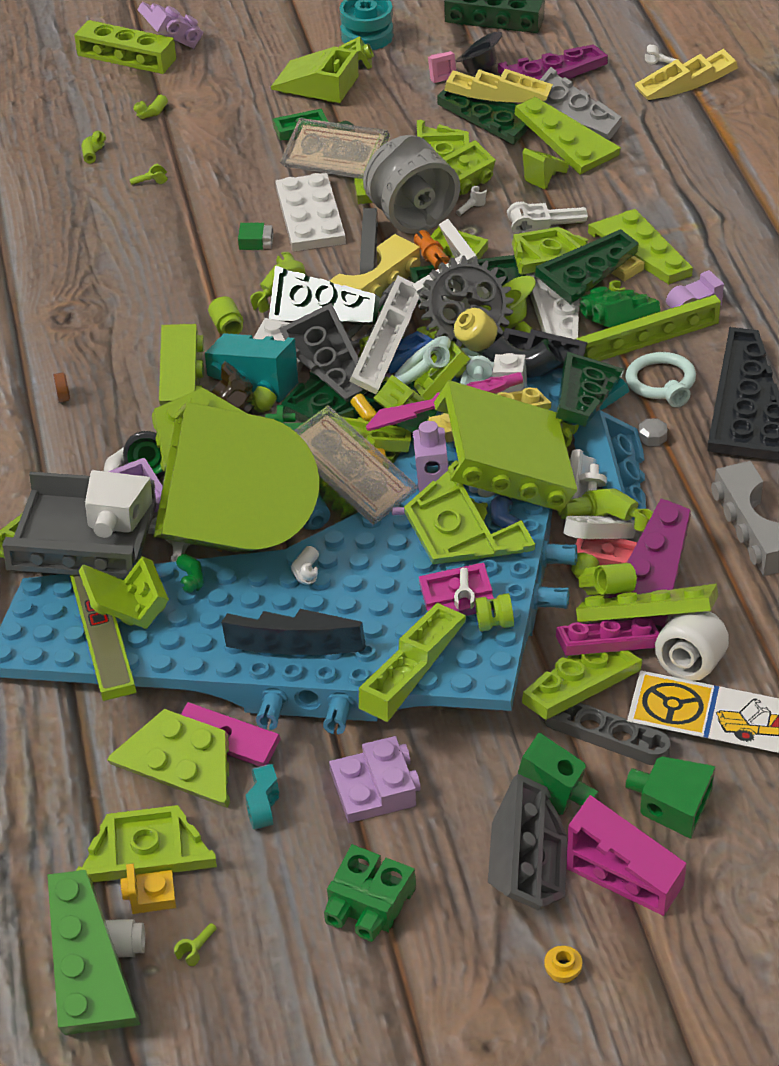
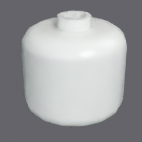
[655,611,729,681]

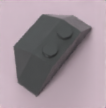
[488,774,567,910]

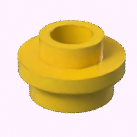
[544,946,582,983]

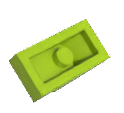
[522,148,570,189]

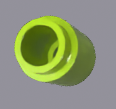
[208,296,244,335]

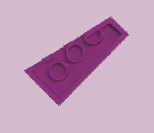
[498,44,608,80]
[608,498,691,632]

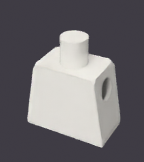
[85,470,153,538]

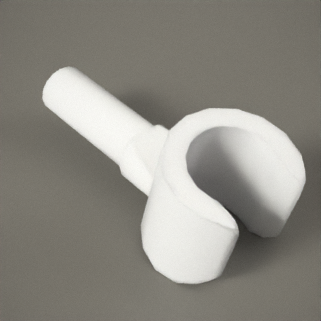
[645,45,676,65]
[456,186,487,216]
[454,567,475,609]

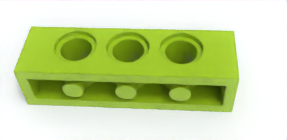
[74,20,177,74]

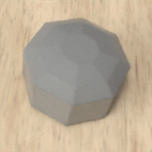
[638,418,667,446]

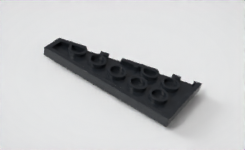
[707,327,779,461]

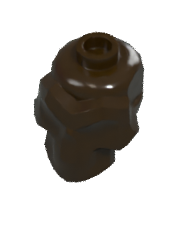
[211,361,255,414]

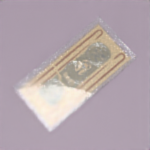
[280,118,390,179]
[294,405,418,525]

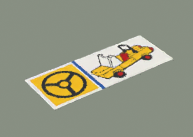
[627,670,779,753]

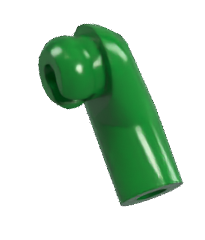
[176,554,204,593]

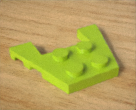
[404,460,535,565]

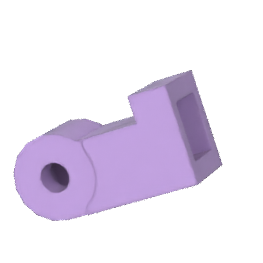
[666,270,724,308]

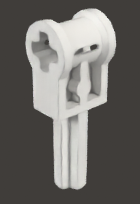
[507,202,588,234]

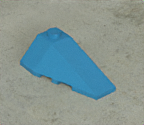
[574,410,646,520]

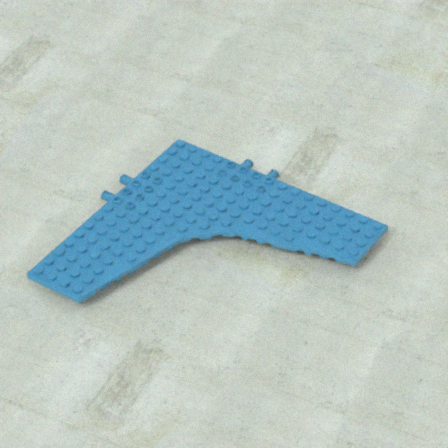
[0,368,577,735]

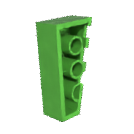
[47,870,141,1035]

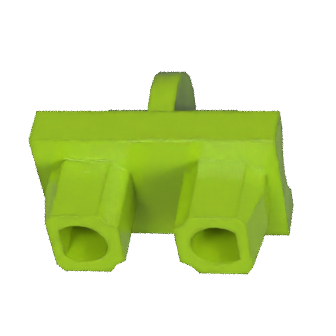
[374,375,435,410]

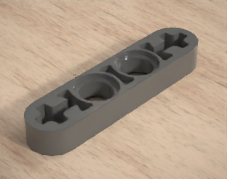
[360,208,378,275]
[543,702,670,765]

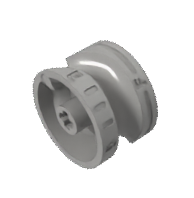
[363,135,460,234]

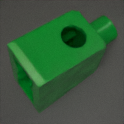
[517,733,599,815]
[625,756,715,838]

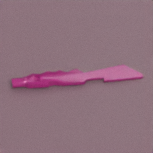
[366,372,523,431]

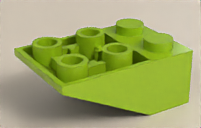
[271,46,359,103]

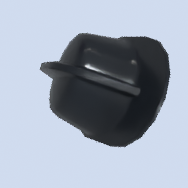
[455,31,502,77]

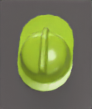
[481,275,536,331]

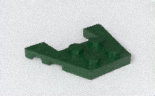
[281,371,387,427]

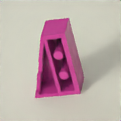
[566,795,687,916]

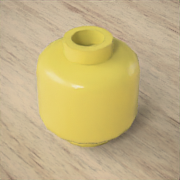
[454,308,498,352]

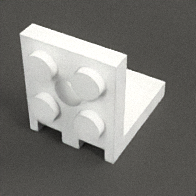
[412,219,489,320]

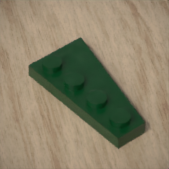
[535,229,639,305]

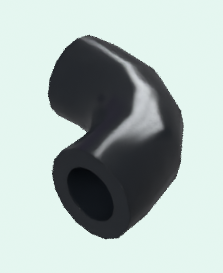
[481,336,563,378]

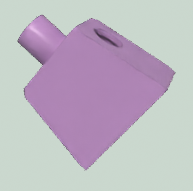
[413,421,448,493]

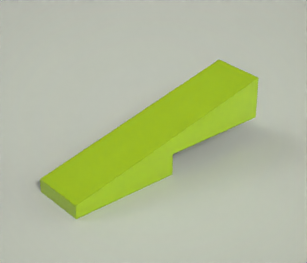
[359,603,466,722]

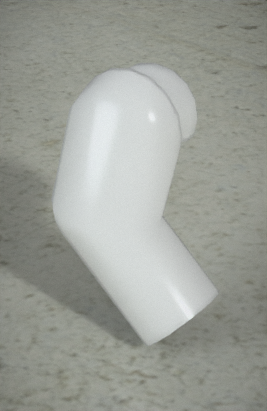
[291,546,319,585]

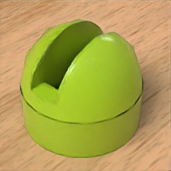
[251,386,277,412]
[571,553,599,579]

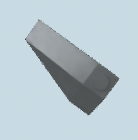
[279,303,368,402]

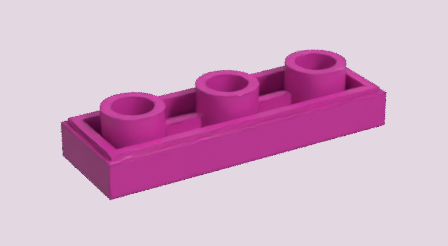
[556,617,659,656]
[181,702,281,766]

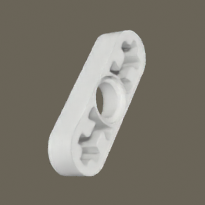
[563,516,636,539]

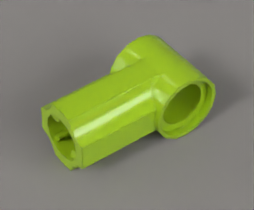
[579,563,637,595]

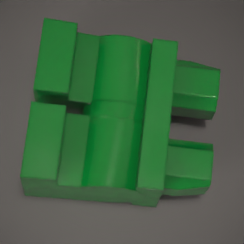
[324,844,417,942]

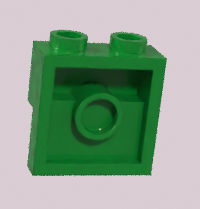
[580,287,661,328]

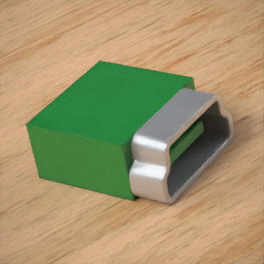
[238,223,273,250]

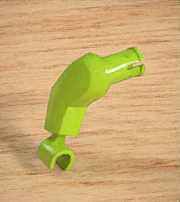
[250,252,306,313]
[558,488,653,532]

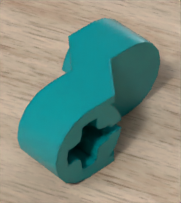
[245,764,279,830]

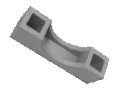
[711,461,779,576]

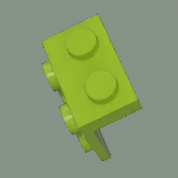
[79,556,169,629]

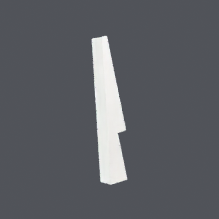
[349,275,419,394]

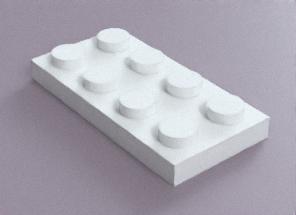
[275,173,346,252]

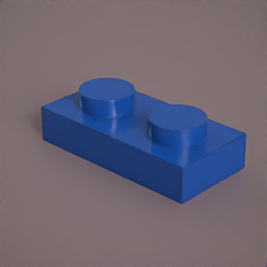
[387,331,434,374]

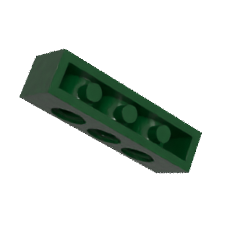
[444,0,545,34]

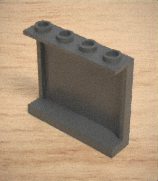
[2,472,157,579]

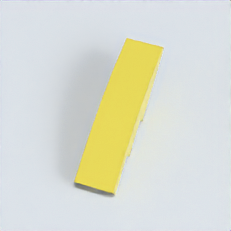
[635,49,738,100]
[444,69,553,103]

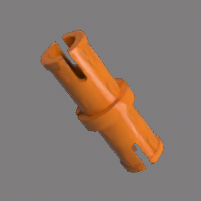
[413,230,450,270]

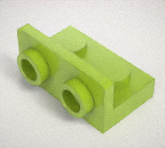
[443,140,496,195]

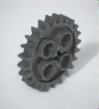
[419,256,514,348]

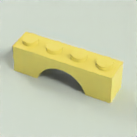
[329,234,421,298]

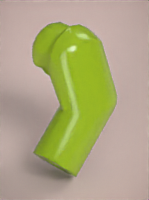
[133,94,168,119]
[81,130,106,164]

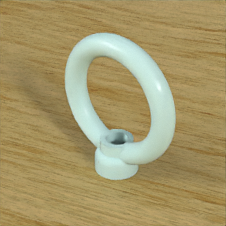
[394,336,451,385]
[625,352,696,407]

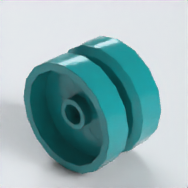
[339,0,394,50]

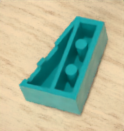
[204,333,299,403]

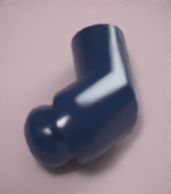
[490,495,523,528]

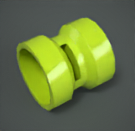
[475,593,514,632]

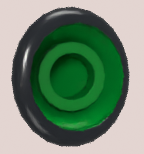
[123,431,165,479]

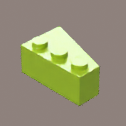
[159,324,204,406]

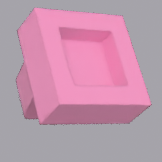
[428,51,456,83]

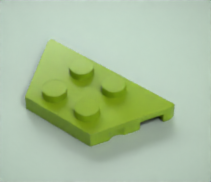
[417,120,469,158]
[512,227,588,275]
[152,387,247,471]
[107,709,230,808]
[76,805,217,883]

